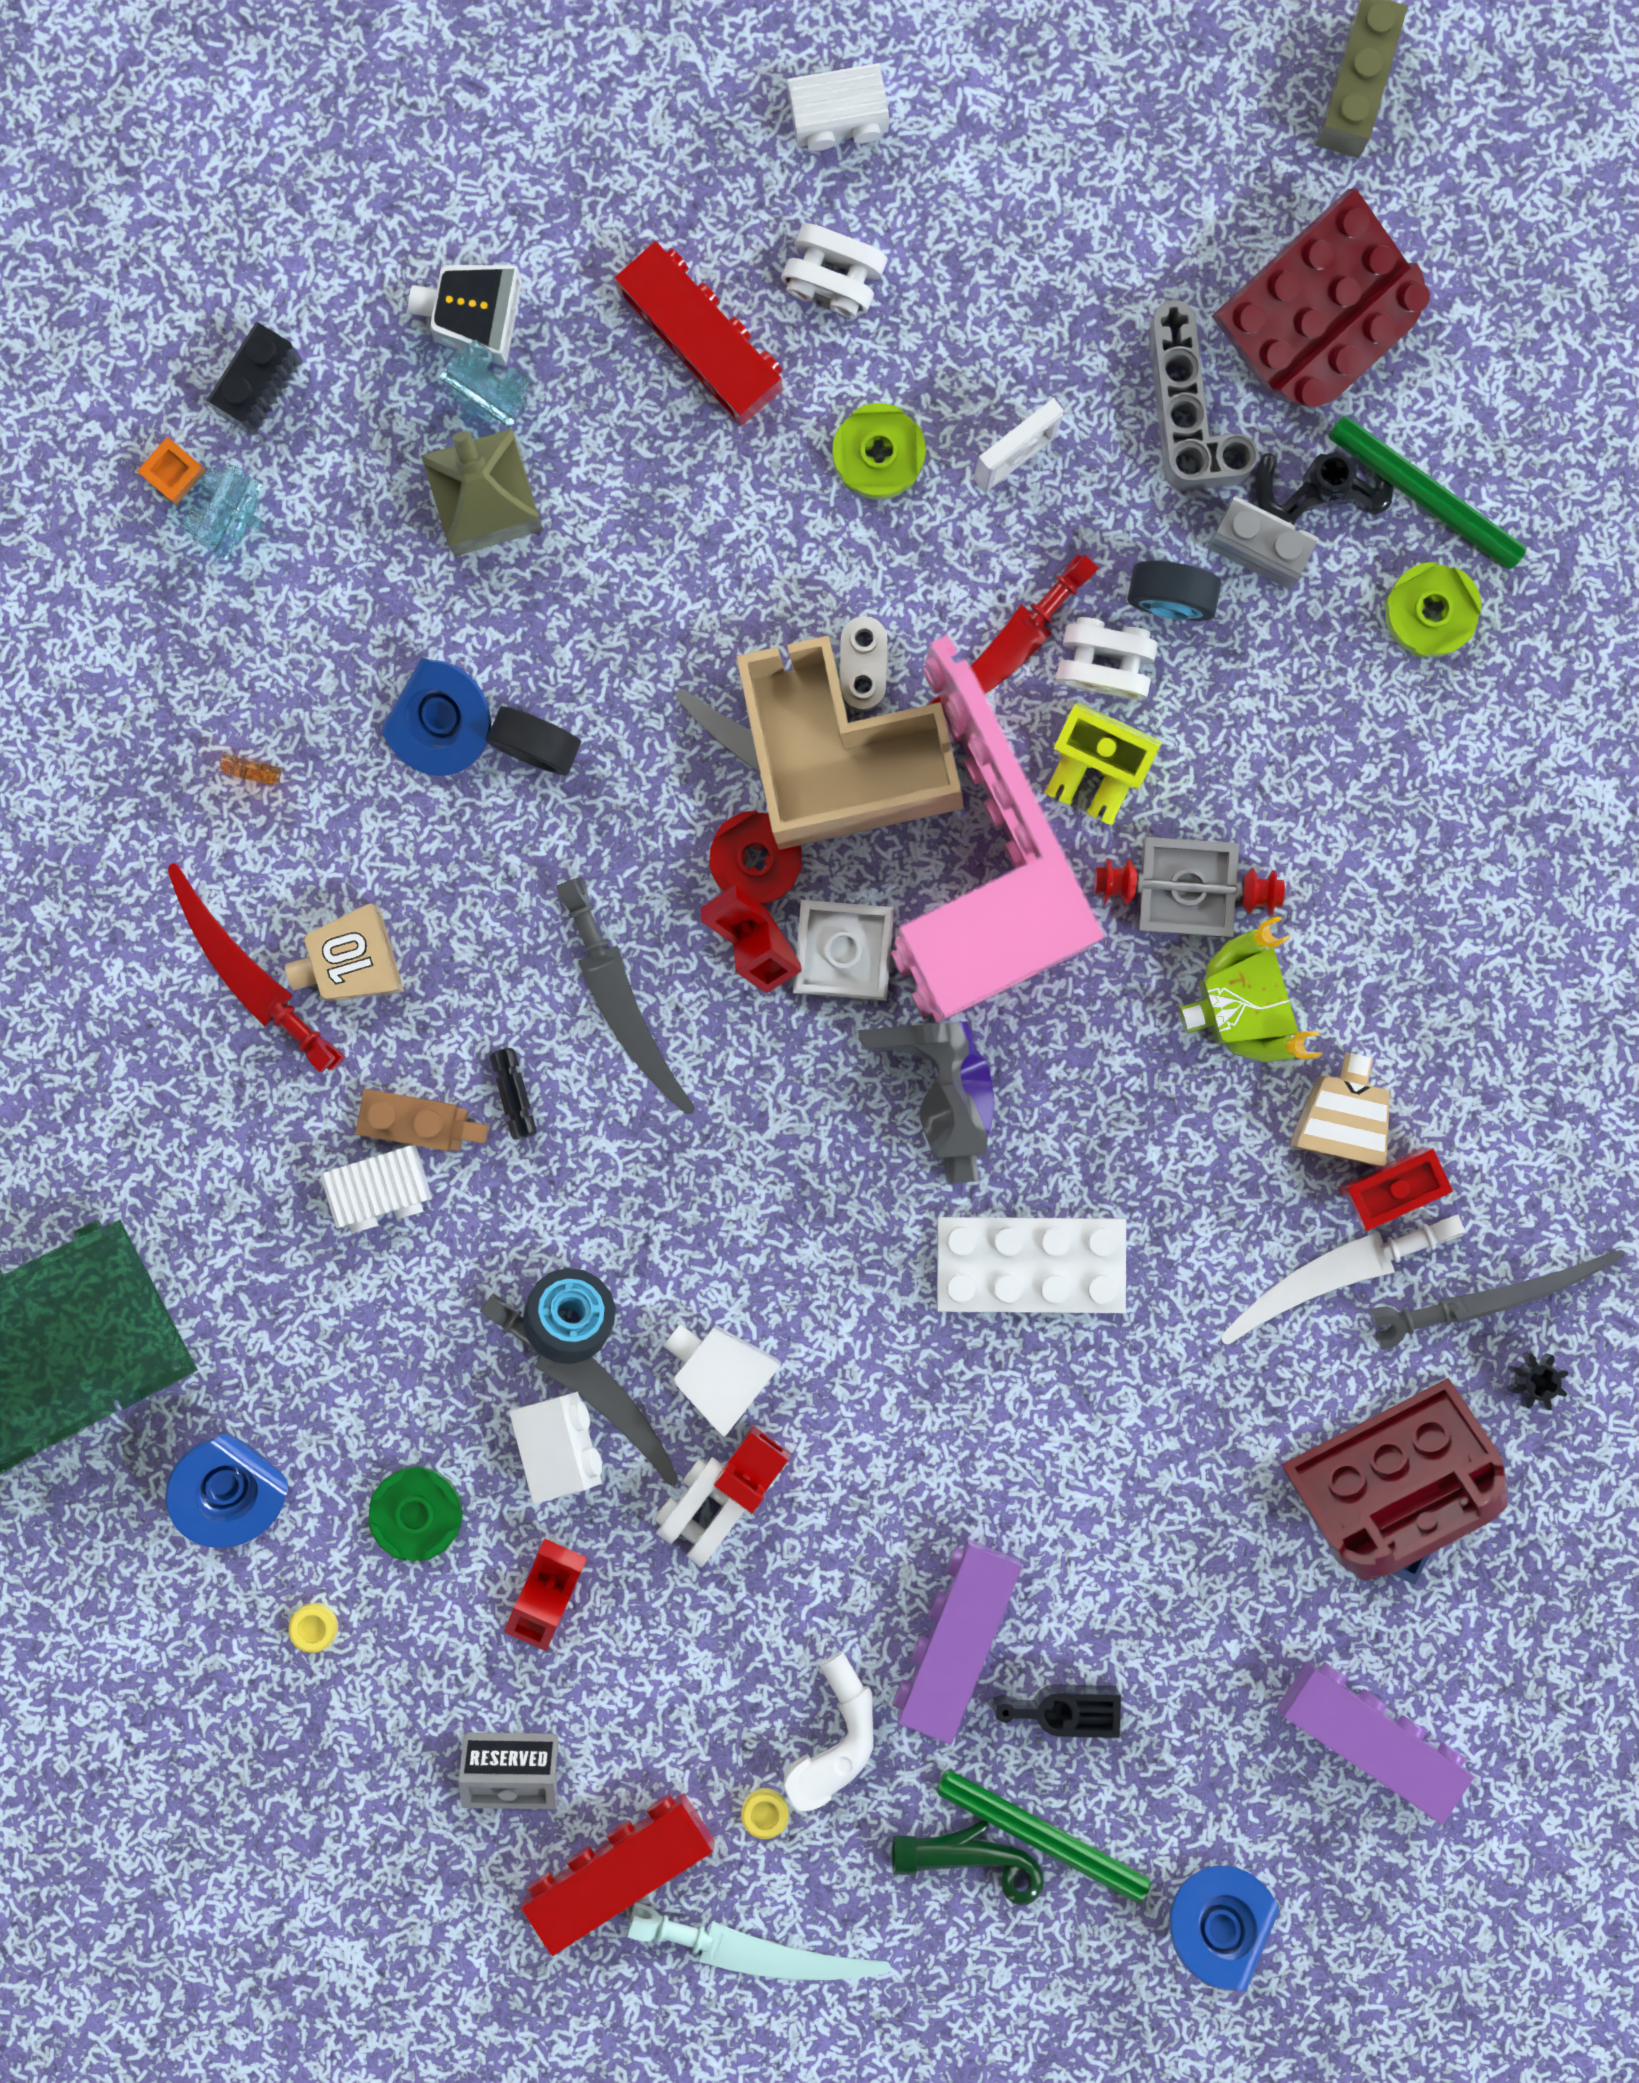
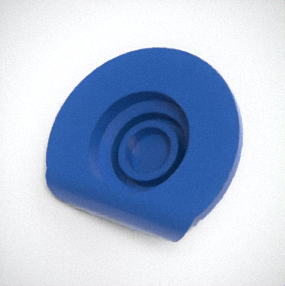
[382,658,491,776]
[165,1433,288,1548]
[1169,1865,1279,1992]

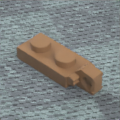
[355,1088,490,1151]

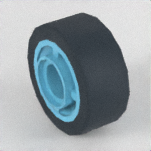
[1127,560,1222,621]
[522,1268,616,1364]

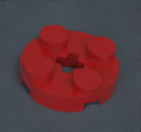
[709,811,802,905]

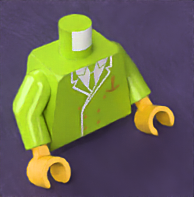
[1179,916,1322,1063]

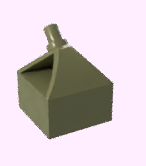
[421,429,544,557]

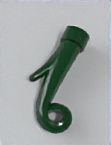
[892,1821,1044,1905]

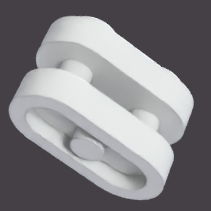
[781,223,888,318]
[1055,617,1158,700]
[654,1457,745,1567]

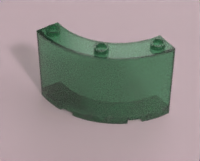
[0,1219,198,1475]

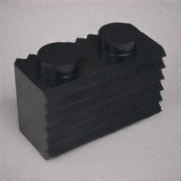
[206,322,302,436]

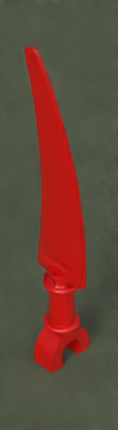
[927,554,1099,716]
[168,863,345,1072]

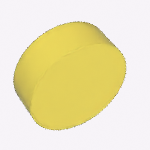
[288,1603,338,1653]
[741,1788,789,1839]

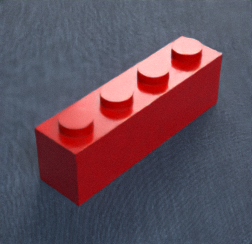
[614,241,783,427]
[521,1793,715,1957]

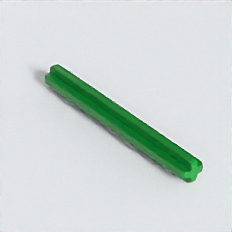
[1328,416,1526,569]
[936,1770,1151,1903]

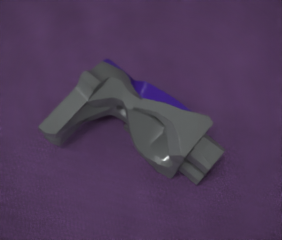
[858,1021,995,1184]

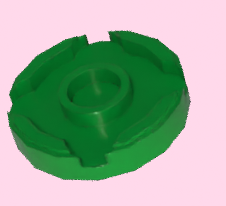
[368,1466,463,1561]

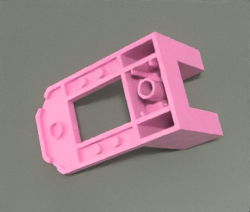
[890,635,1104,1023]

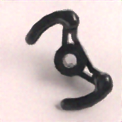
[1255,451,1394,526]

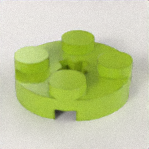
[832,403,926,500]
[1384,562,1482,658]

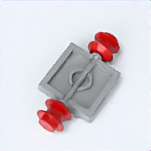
[1094,837,1285,938]

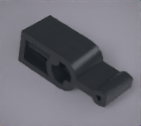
[993,1684,1121,1738]

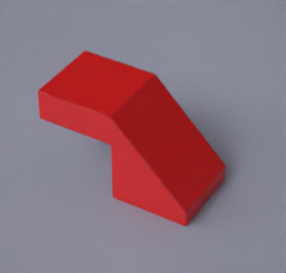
[701,885,802,994]
[713,1425,791,1514]
[504,1538,587,1651]

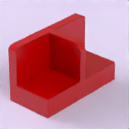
[1337,1148,1454,1231]

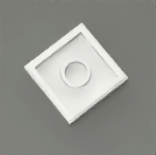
[973,398,1064,492]
[793,900,894,1001]

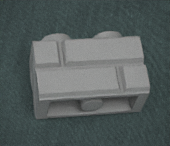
[1207,496,1319,590]

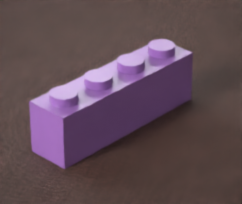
[892,1539,1023,1745]
[1276,1661,1475,1825]

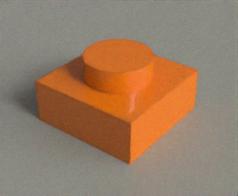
[137,436,206,506]

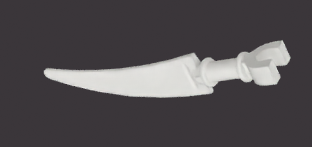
[1222,1215,1465,1344]

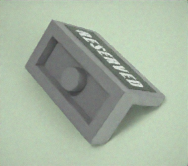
[458,1732,559,1809]

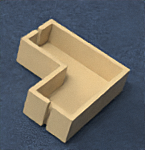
[736,635,964,850]

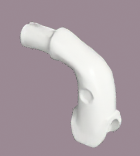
[784,1651,874,1811]

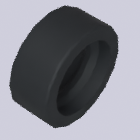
[486,706,582,776]

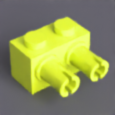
[1044,702,1163,825]

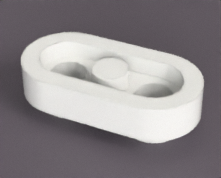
[840,616,887,711]

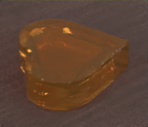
[219,753,283,785]

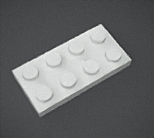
[937,1217,1126,1313]

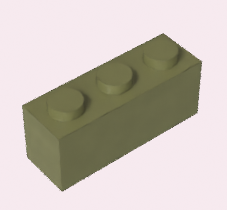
[1315,0,1408,158]

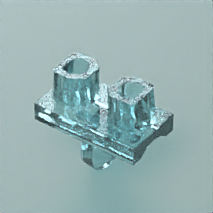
[438,340,531,428]
[182,463,265,559]

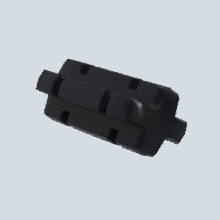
[490,1048,537,1140]

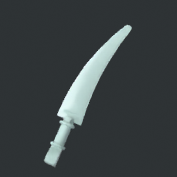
[627,1902,891,1980]

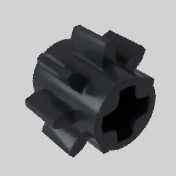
[1507,1352,1569,1411]

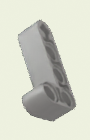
[1148,300,1258,491]

